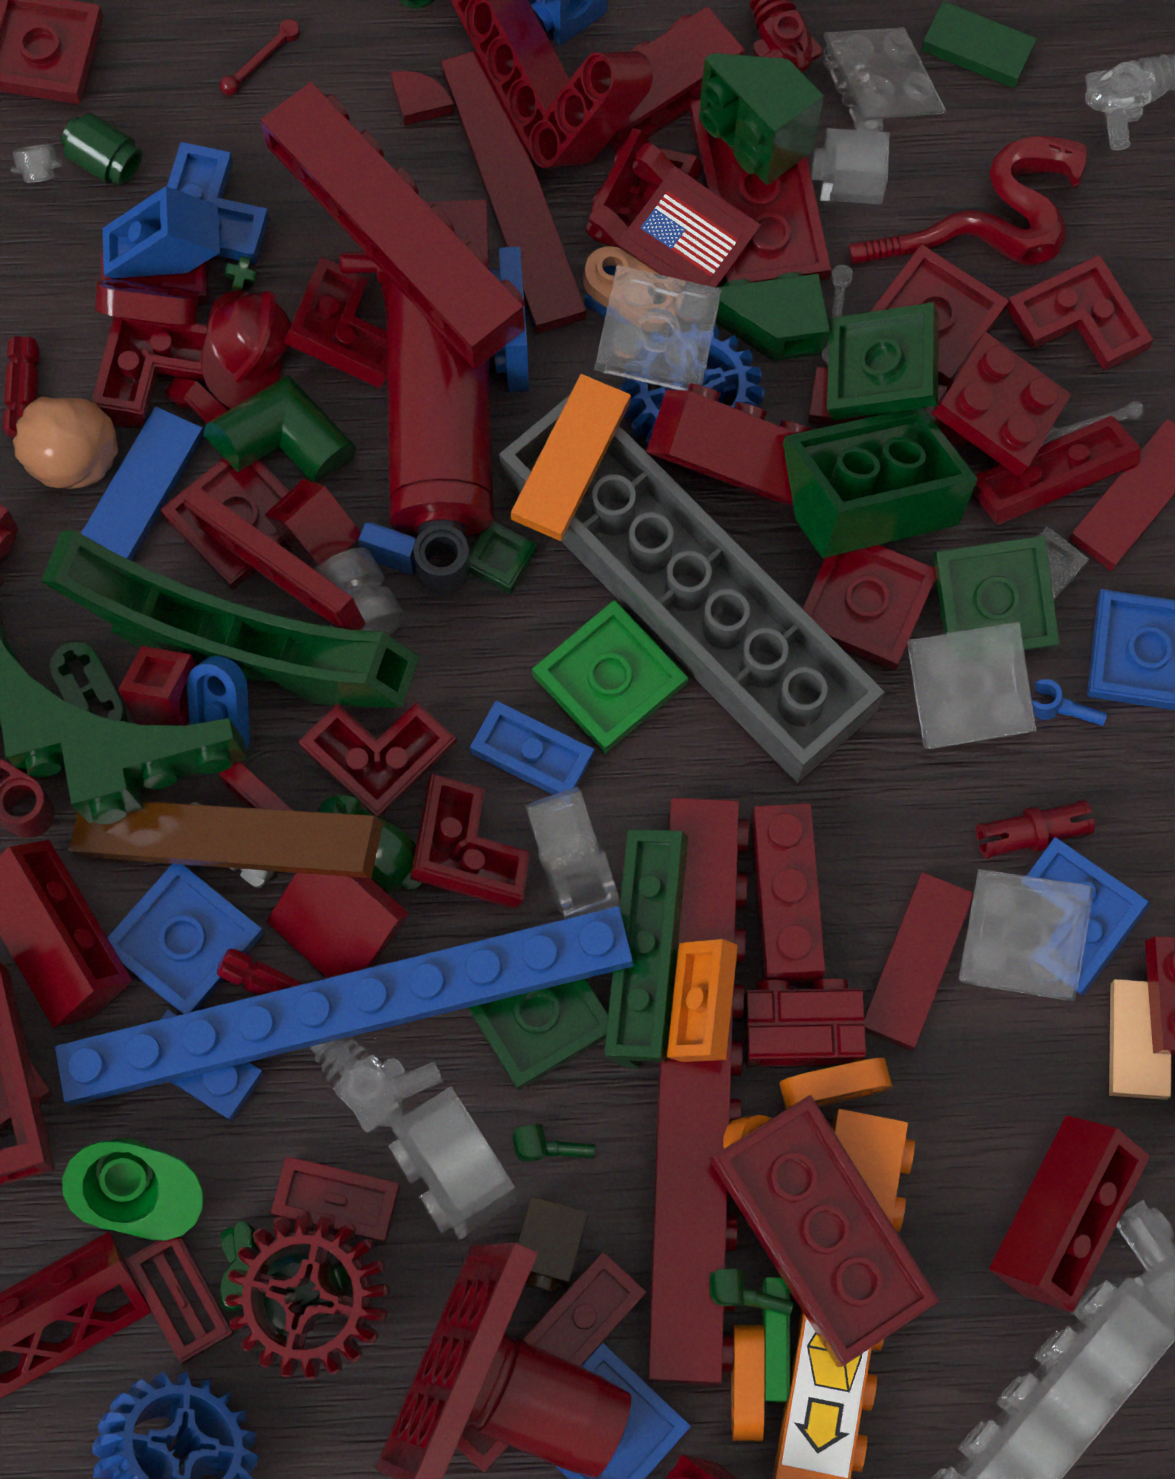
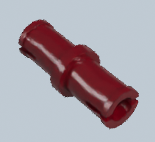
[976,799,1095,859]

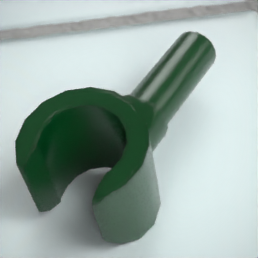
[512,1124,595,1162]
[709,1269,793,1316]

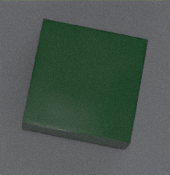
[469,521,537,595]

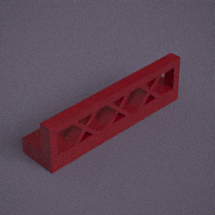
[0,1231,152,1399]

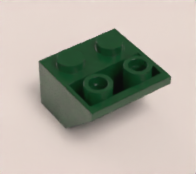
[699,53,824,186]

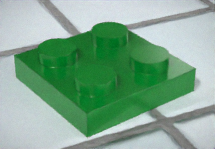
[532,600,688,754]

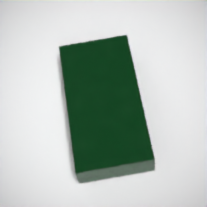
[921,1,1037,88]

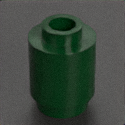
[61,113,143,186]

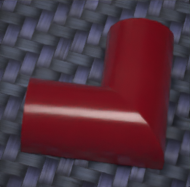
[91,316,208,427]
[298,701,457,818]
[410,774,530,909]

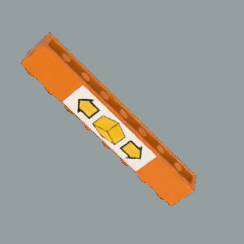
[772,1109,915,1479]

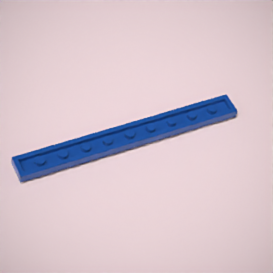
[55,906,634,1106]

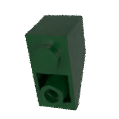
[711,272,830,361]

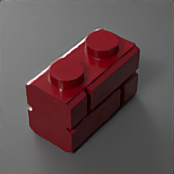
[744,978,866,1067]

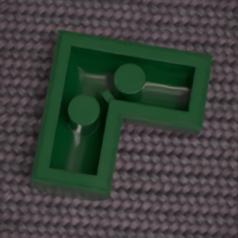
[204,374,356,483]

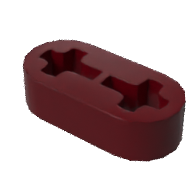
[95,279,199,325]

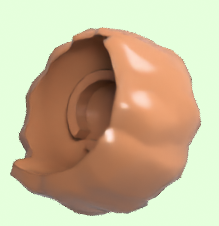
[13,397,118,489]

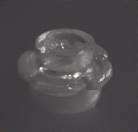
[11,144,62,183]

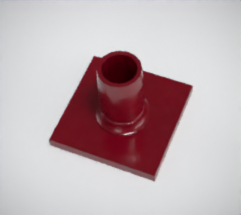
[375,1243,631,1479]

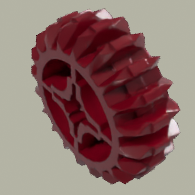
[225,1212,390,1379]

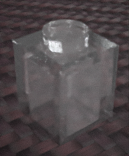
[812,128,890,204]

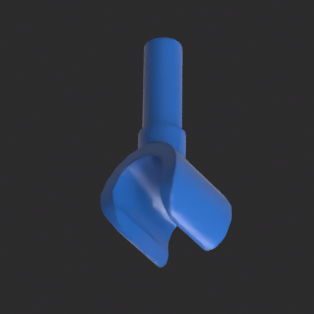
[1030,679,1107,726]

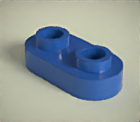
[187,656,250,751]

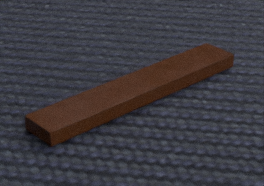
[68,802,383,878]

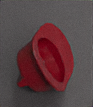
[201,290,291,409]

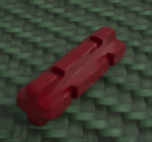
[3,336,39,438]
[216,949,300,996]

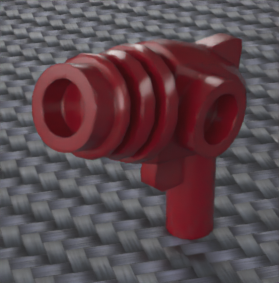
[749,0,822,73]

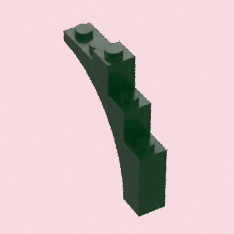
[41,530,420,708]
[0,615,248,824]

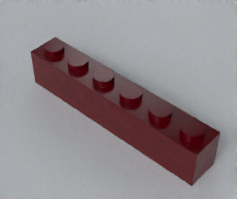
[260,82,525,370]

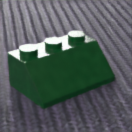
[783,408,978,558]

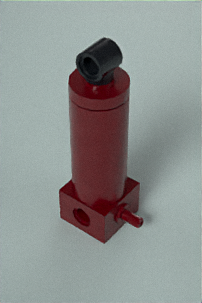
[340,200,494,595]

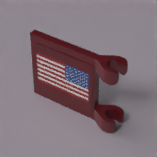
[586,143,761,307]

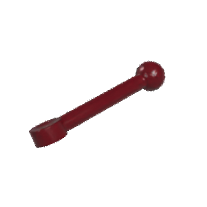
[219,19,300,96]

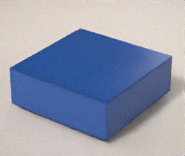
[358,522,416,575]

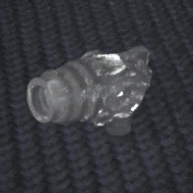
[1085,53,1175,151]
[309,1037,443,1133]

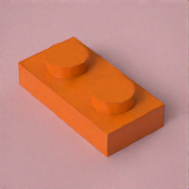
[667,939,738,1062]

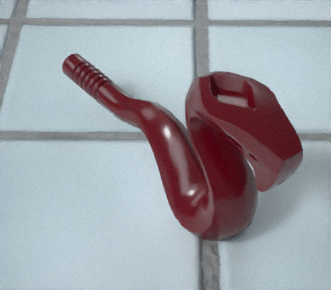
[848,136,1087,266]

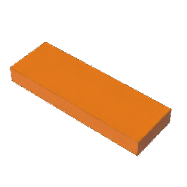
[511,374,631,541]

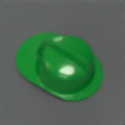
[62,1138,203,1241]

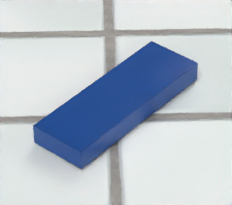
[81,406,204,561]

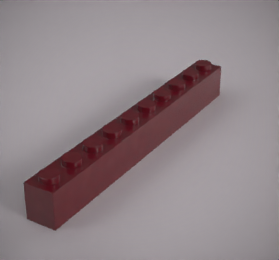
[647,798,749,1386]

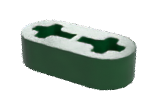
[49,642,127,722]

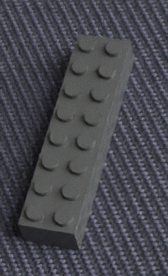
[499,395,885,783]

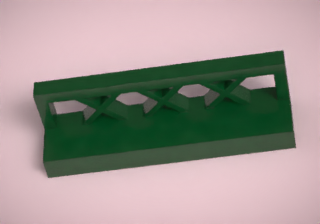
[604,829,688,1069]

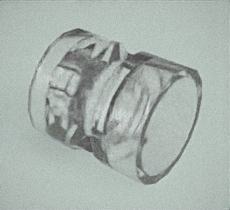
[315,548,405,636]

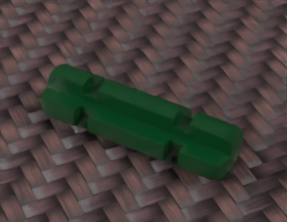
[224,256,258,291]

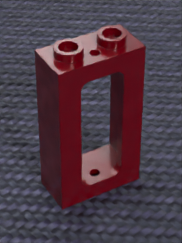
[0,962,55,1186]

